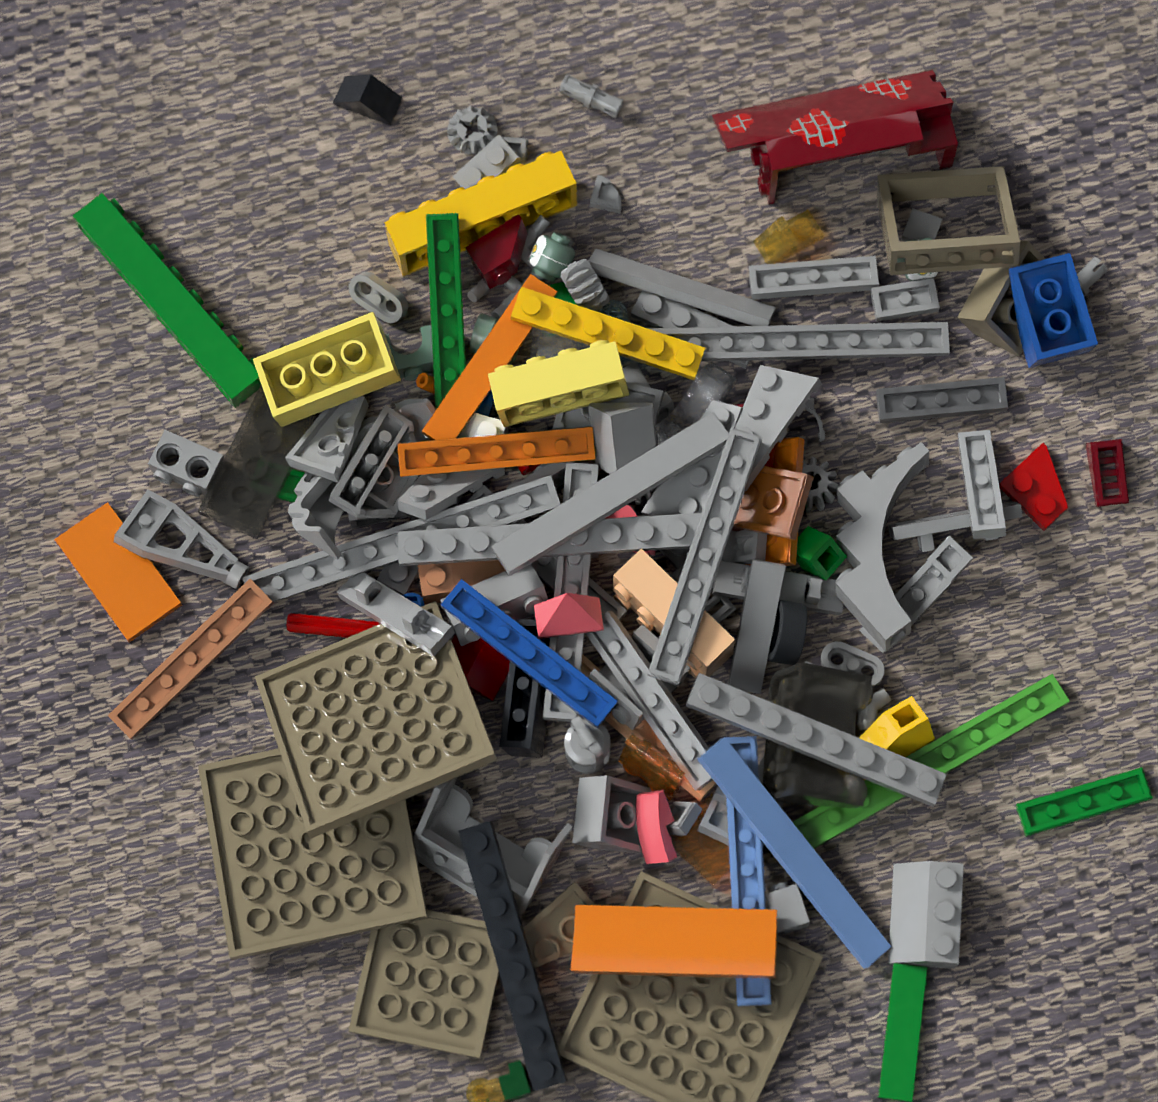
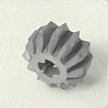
[561,258,609,312]
[802,457,839,513]

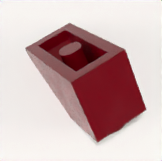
[465,214,528,289]

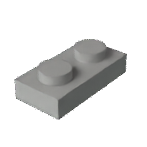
[452,134,521,189]
[870,278,940,322]

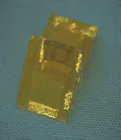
[753,209,824,264]

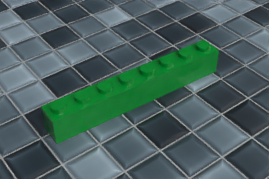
[73,193,262,408]

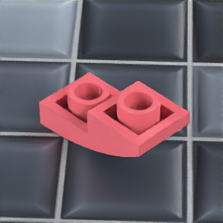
[636,790,677,864]

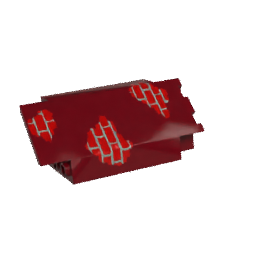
[712,70,958,205]

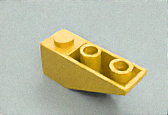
[835,696,935,789]

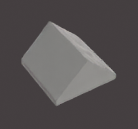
[588,403,657,474]

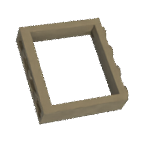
[877,166,1020,275]

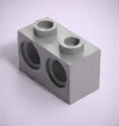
[148,430,226,497]

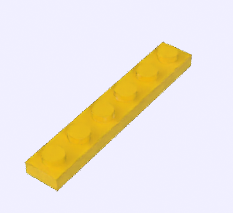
[511,287,705,380]

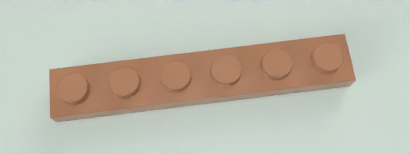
[108,578,274,740]

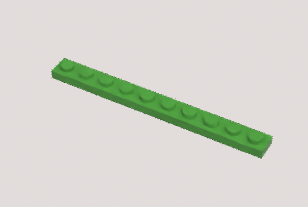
[793,673,1070,849]

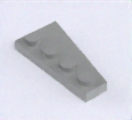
[734,365,822,491]
[641,400,742,516]

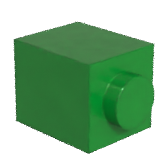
[796,526,847,581]

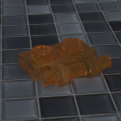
[618,733,686,801]

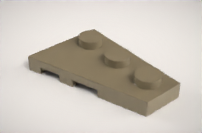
[523,882,595,968]

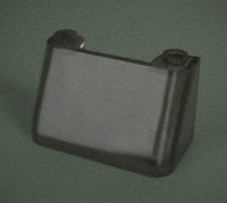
[762,662,873,808]

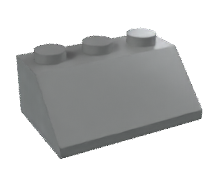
[888,861,964,969]

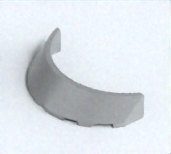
[288,399,436,560]

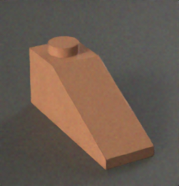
[418,560,506,605]

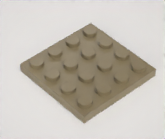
[348,910,499,1060]

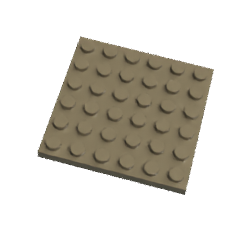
[255,601,497,839]
[198,749,428,960]
[558,871,823,1102]

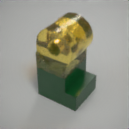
[466,1060,532,1102]

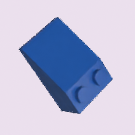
[1009,253,1098,368]

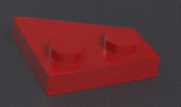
[999,443,1068,531]

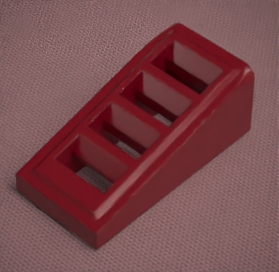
[1086,439,1129,507]

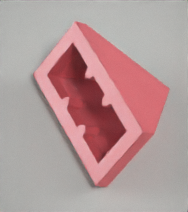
[534,593,604,639]

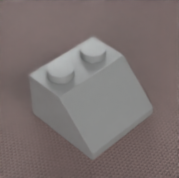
[572,775,654,854]

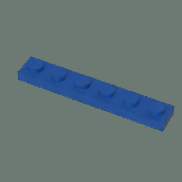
[441,579,618,729]

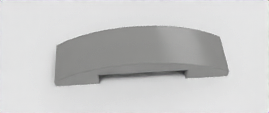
[859,535,973,653]

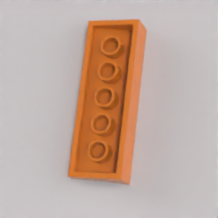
[570,905,778,979]

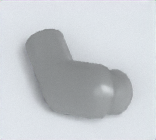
[857,688,891,733]

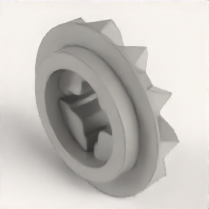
[447,105,497,154]

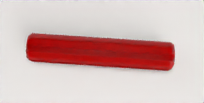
[286,613,380,638]

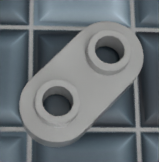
[349,271,408,323]
[820,641,884,689]

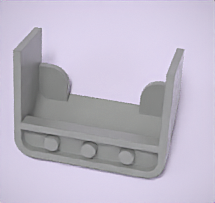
[413,777,573,916]

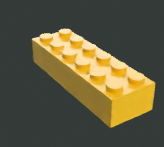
[384,151,577,276]

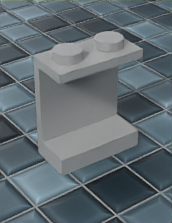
[588,624,690,730]

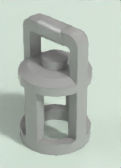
[564,716,610,774]

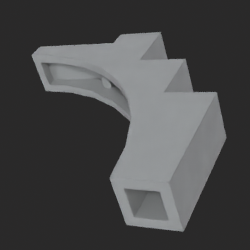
[835,442,929,652]

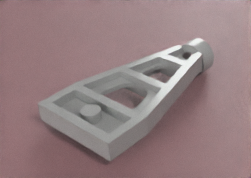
[114,490,249,590]

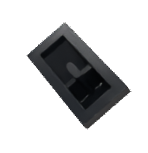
[333,74,403,126]

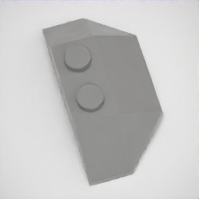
[328,405,418,518]

